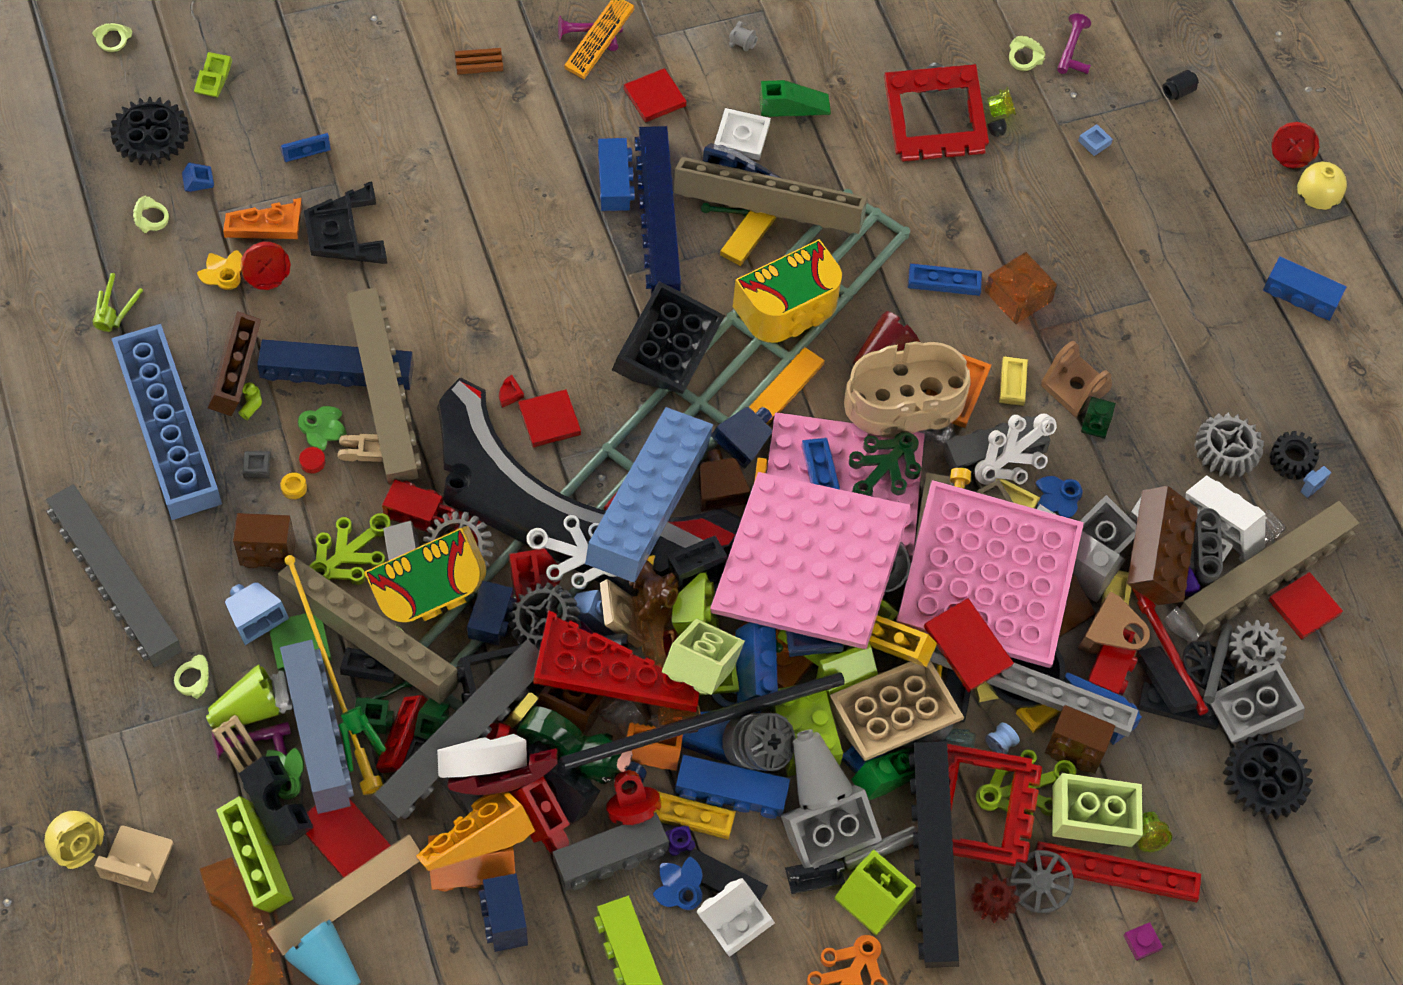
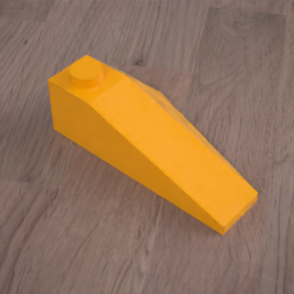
[416,792,535,871]

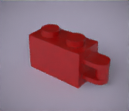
[382,479,456,533]
[1087,628,1138,695]
[510,776,570,853]

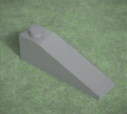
[1037,504,1125,603]

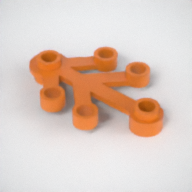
[806,935,888,985]

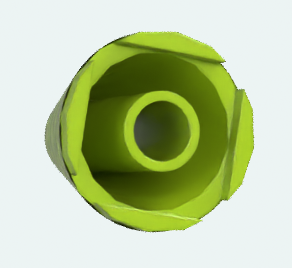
[206,665,282,729]

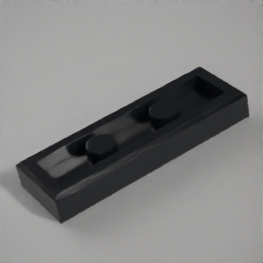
[1135,646,1198,714]
[688,848,768,902]

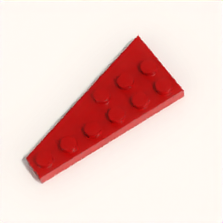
[533,610,700,712]

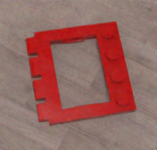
[884,64,989,162]
[947,744,1043,867]

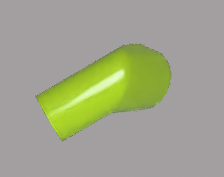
[238,382,262,420]

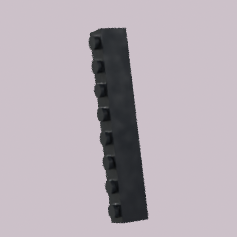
[909,741,959,968]

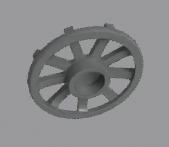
[1011,850,1074,913]

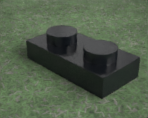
[340,647,396,684]

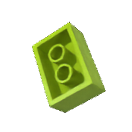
[770,685,843,776]

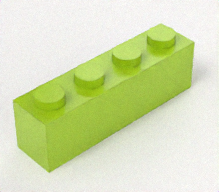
[216,796,293,913]
[593,895,663,985]

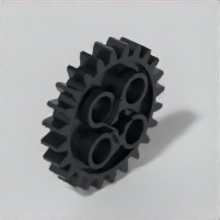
[110,97,190,166]
[1223,734,1313,820]

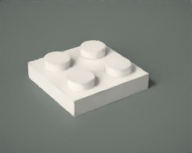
[714,108,771,160]

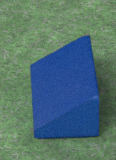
[280,133,331,162]

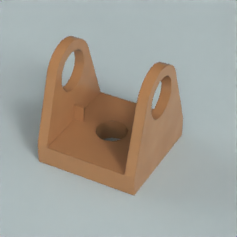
[1041,341,1112,418]
[1078,591,1150,656]

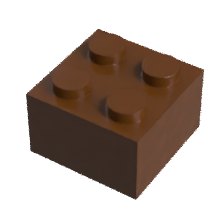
[233,513,296,570]
[1045,704,1116,773]

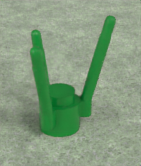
[338,706,386,772]

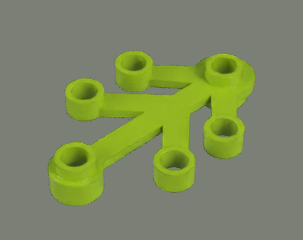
[309,513,391,585]
[975,749,1076,816]

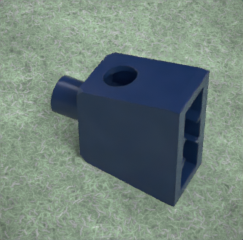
[711,407,772,469]

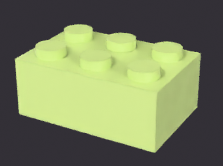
[662,619,745,695]
[1052,773,1143,847]

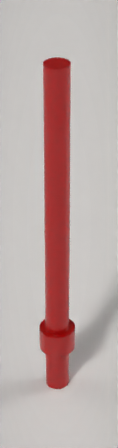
[1131,587,1209,715]

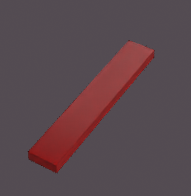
[1033,841,1201,903]

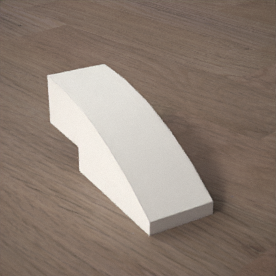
[437,734,527,778]

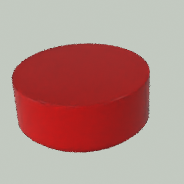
[299,447,326,474]

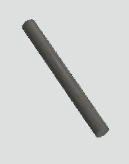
[1203,624,1232,704]

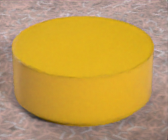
[280,473,307,499]

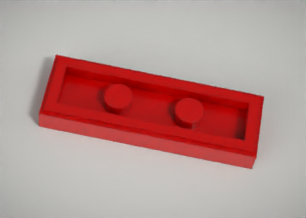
[376,695,428,773]

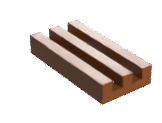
[455,48,503,75]

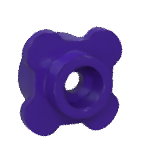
[665,826,695,856]

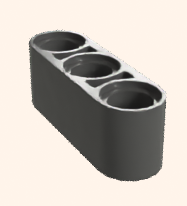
[1193,508,1223,587]

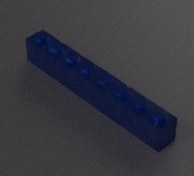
[634,126,681,295]

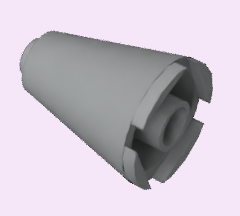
[793,729,853,810]

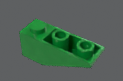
[759,80,831,117]
[851,748,916,800]

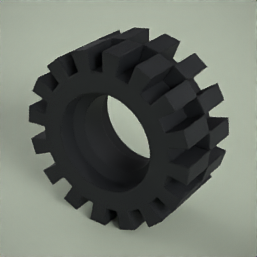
[1269,431,1319,480]

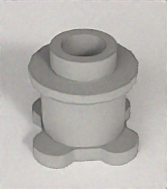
[729,21,758,52]

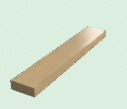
[266,834,420,955]

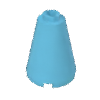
[284,919,361,985]

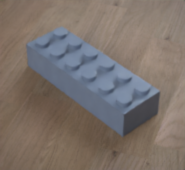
[280,640,354,814]

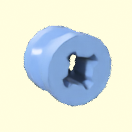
[985,722,1020,754]

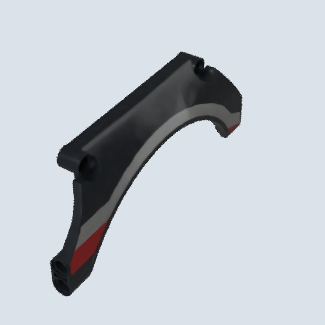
[437,378,742,600]

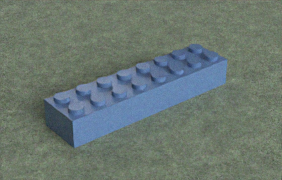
[111,324,222,520]
[585,407,713,583]

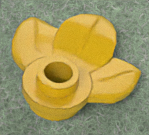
[197,250,243,290]

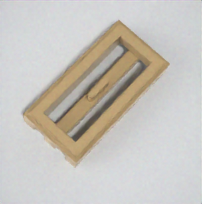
[212,715,262,773]

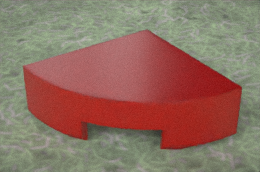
[499,375,524,408]

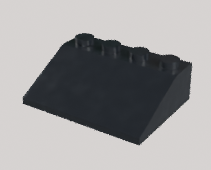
[612,281,725,394]

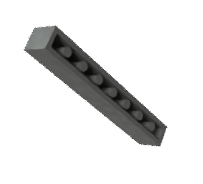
[46,484,182,668]
[371,639,539,821]

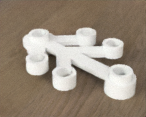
[974,414,1057,485]
[527,515,616,590]

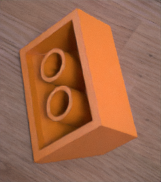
[428,835,515,891]

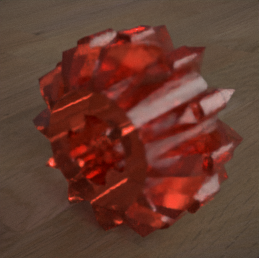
[971,873,1019,923]

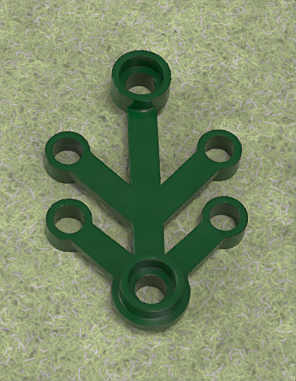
[848,432,921,497]

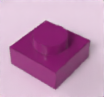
[1123,922,1163,961]

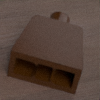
[699,449,750,512]

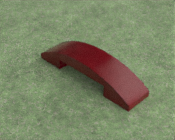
[448,748,558,795]

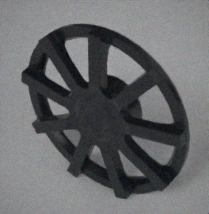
[1182,641,1236,691]

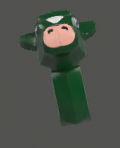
[516,707,633,784]

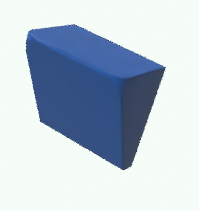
[182,163,214,191]

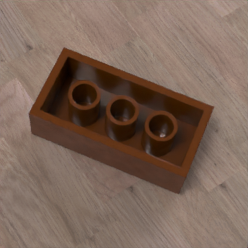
[1127,486,1198,605]

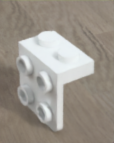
[697,878,775,957]

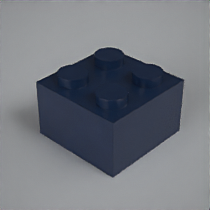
[479,873,528,952]

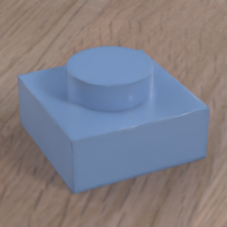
[1078,124,1113,156]
[1300,466,1331,499]

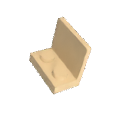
[94,826,174,893]

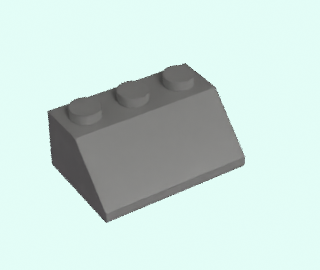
[780,785,882,869]

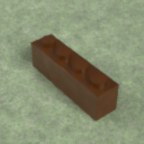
[207,311,261,416]

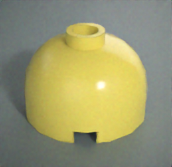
[1297,161,1347,210]
[44,811,104,869]

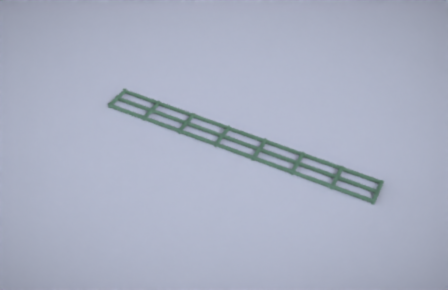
[419,189,910,711]

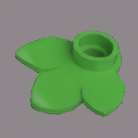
[298,406,347,451]
[266,748,304,799]

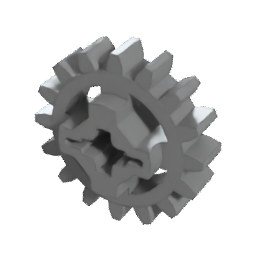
[1227,620,1287,674]

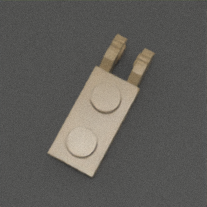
[338,434,383,462]

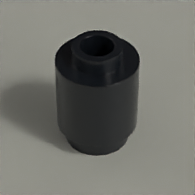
[1162,70,1199,100]

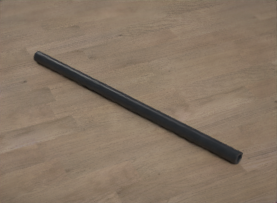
[560,672,845,771]

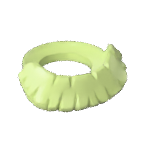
[92,23,132,52]
[1009,36,1045,71]
[133,196,169,233]
[174,655,209,699]

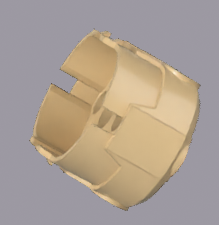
[844,341,971,438]

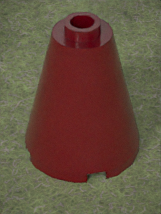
[853,311,920,365]

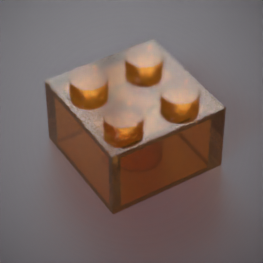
[985,252,1057,324]

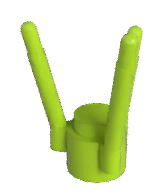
[92,273,143,332]

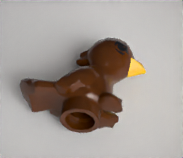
[629,555,679,622]

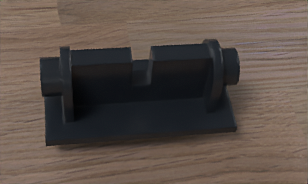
[785,859,845,894]

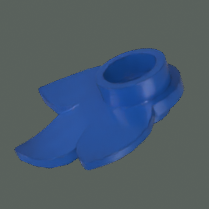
[1035,476,1083,518]
[653,857,703,910]

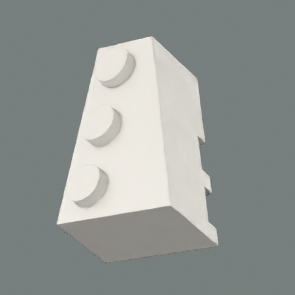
[1186,475,1265,563]

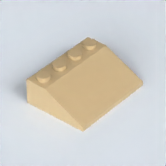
[830,660,964,761]

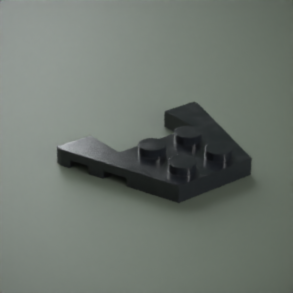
[304,182,387,264]

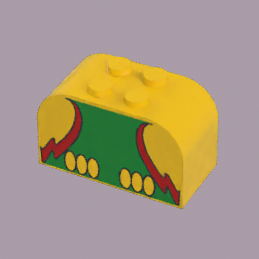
[733,239,842,343]
[364,526,486,622]

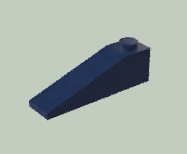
[703,143,783,179]

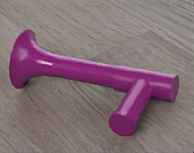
[1057,13,1091,74]
[558,15,623,51]
[212,722,291,760]

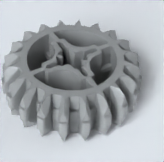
[1195,412,1264,478]
[423,511,494,567]

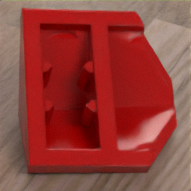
[509,548,561,603]

